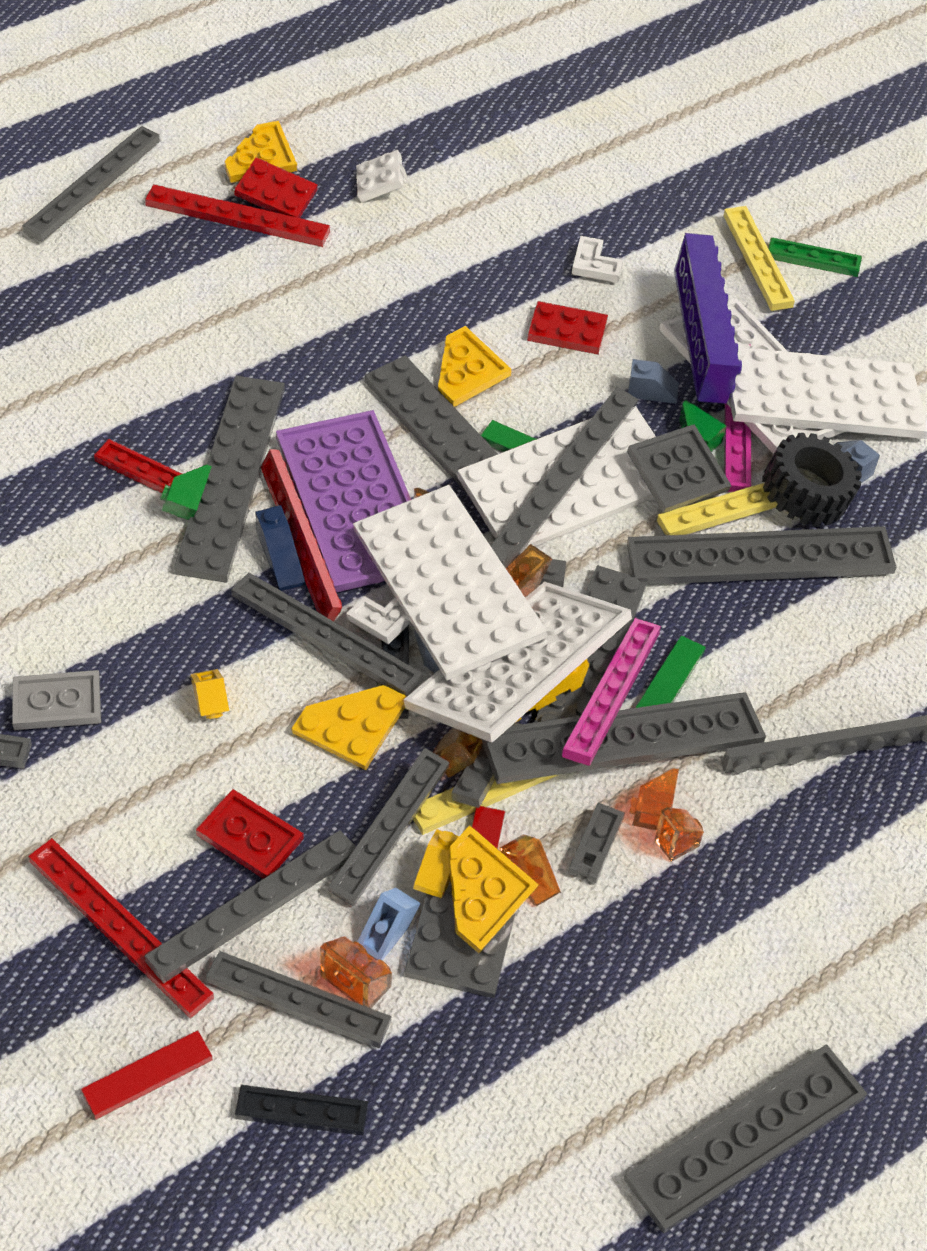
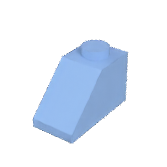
[355,888,420,961]

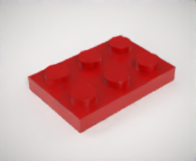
[234,157,318,218]
[527,301,608,355]
[196,789,304,879]

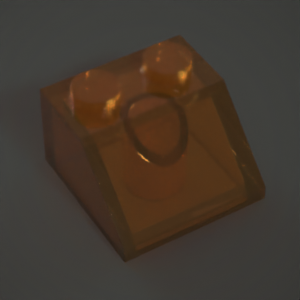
[320,936,392,1008]

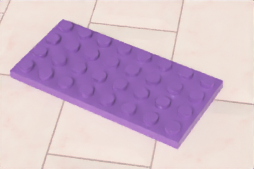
[276,410,411,592]

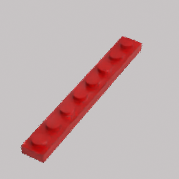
[145,184,330,247]
[261,449,342,621]
[28,838,214,1019]

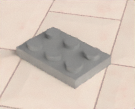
[13,670,101,730]

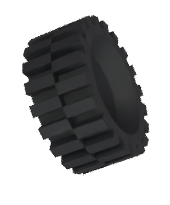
[762,433,862,526]

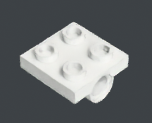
[357,150,408,202]

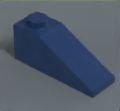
[255,505,305,591]

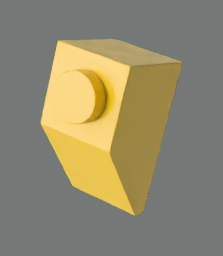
[190,669,229,719]
[413,829,459,898]

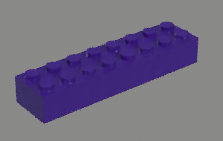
[674,233,742,404]

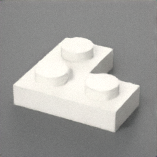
[572,236,623,283]
[346,596,411,644]

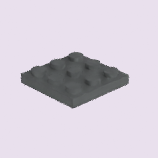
[627,424,732,513]
[405,893,516,998]

